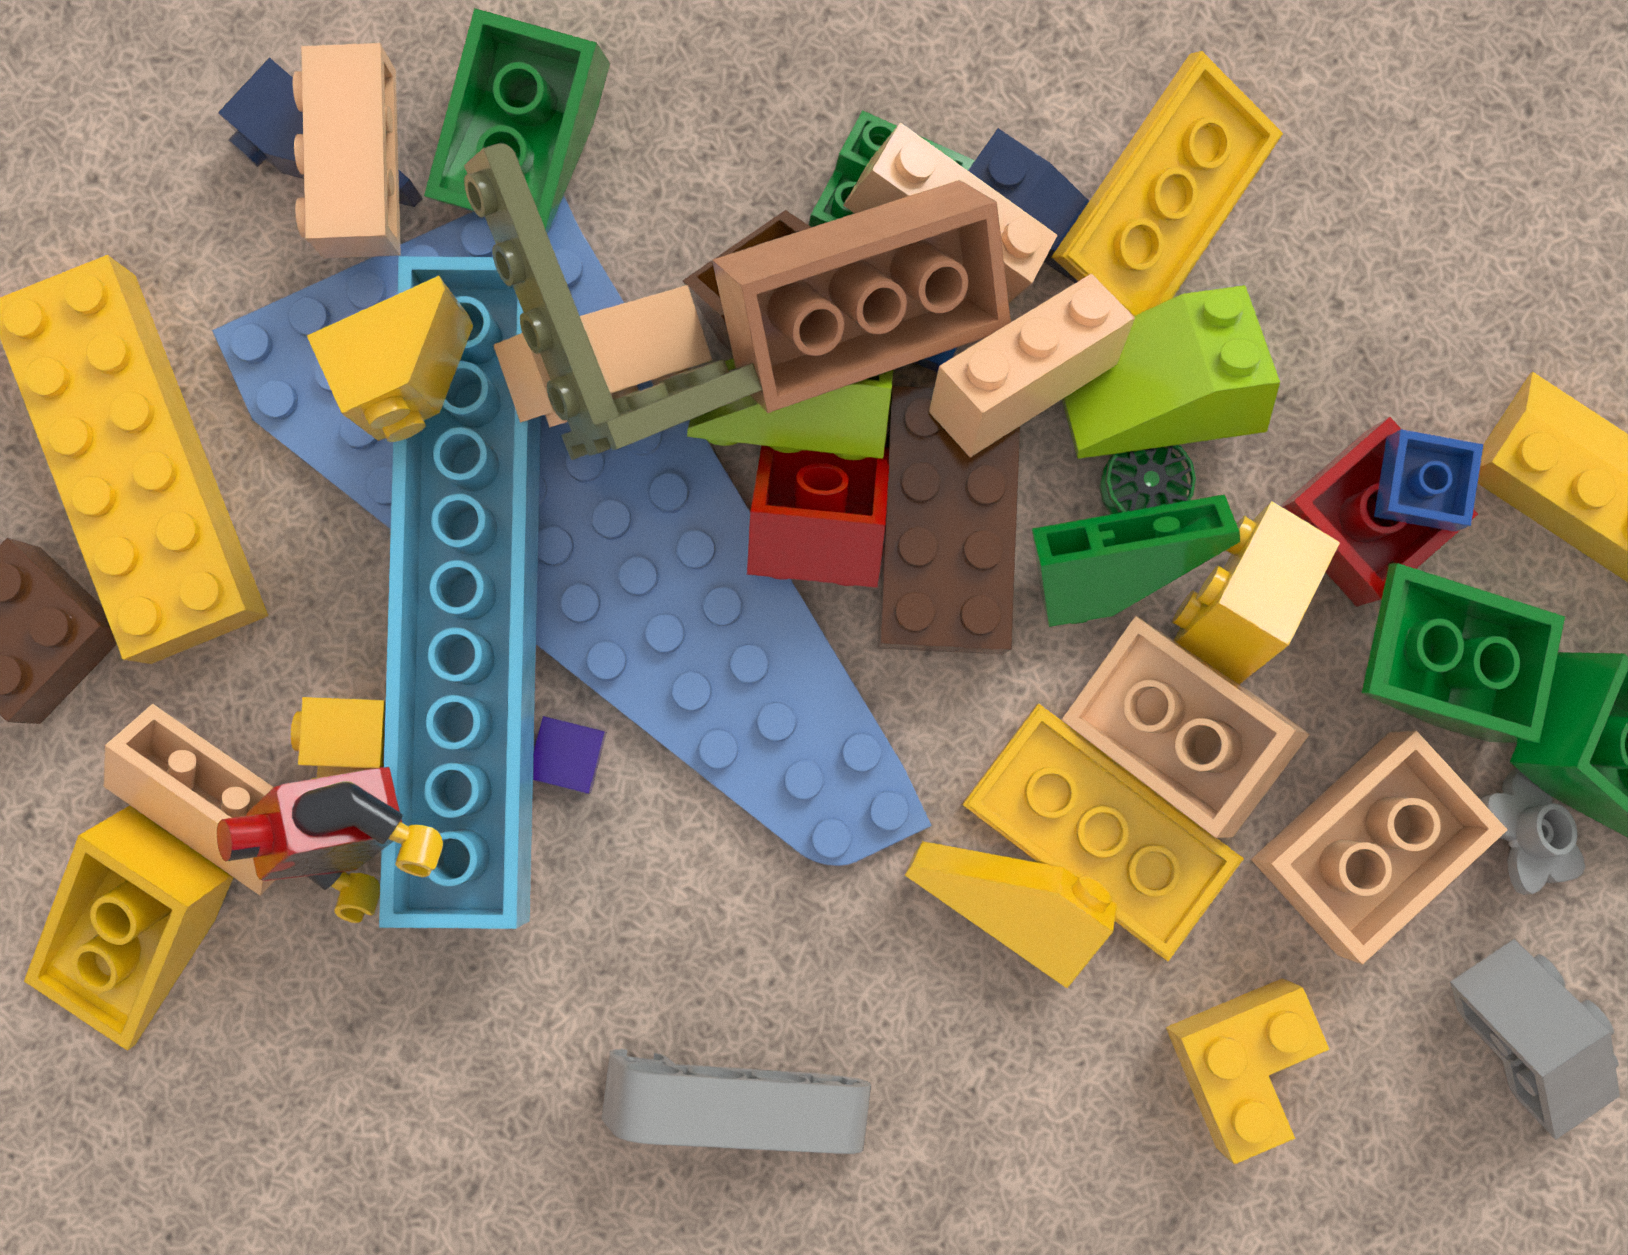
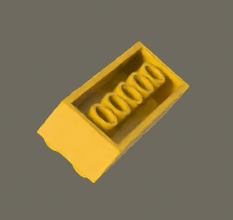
[0,255,268,664]

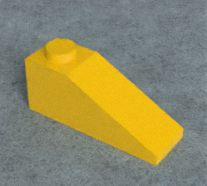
[905,841,1117,988]

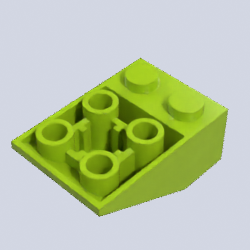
[687,358,893,460]

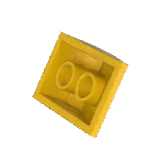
[24,805,234,1051]

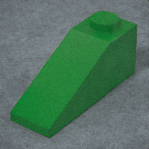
[1032,494,1240,627]

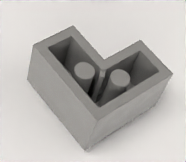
[1450,939,1620,1140]

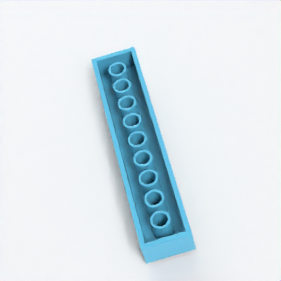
[379,256,541,929]

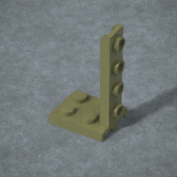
[464,143,762,460]

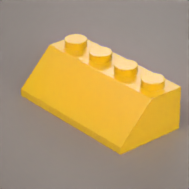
[1478,372,1628,582]

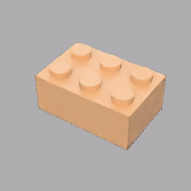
[1251,731,1507,965]

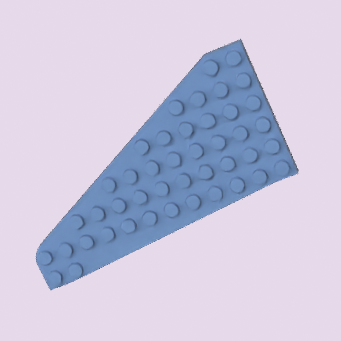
[212,196,932,866]

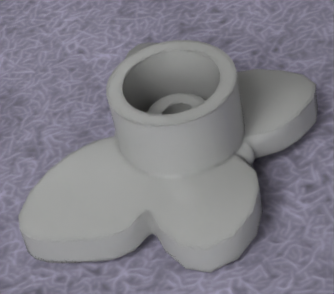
[1480,768,1585,895]

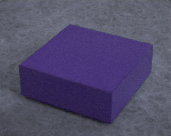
[533,716,607,794]

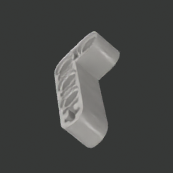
[601,1049,871,1154]

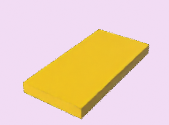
[1052,51,1283,316]
[961,703,1244,962]

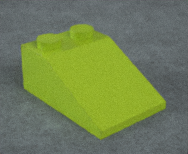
[1062,285,1280,459]

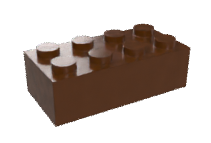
[878,386,1020,655]

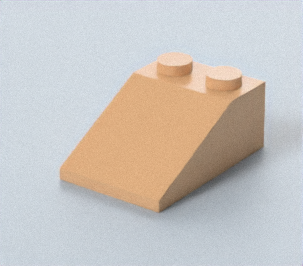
[1062,616,1310,838]

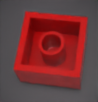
[1280,417,1478,607]
[747,445,889,588]

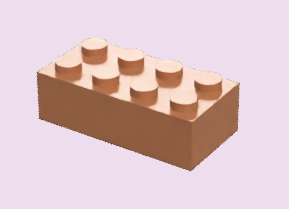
[712,180,1011,413]

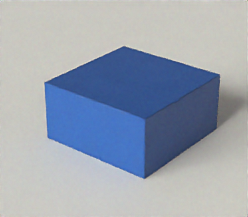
[1374,429,1484,532]

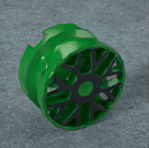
[1099,445,1196,514]

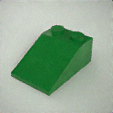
[424,8,610,233]
[1361,563,1565,744]
[1510,652,1628,838]

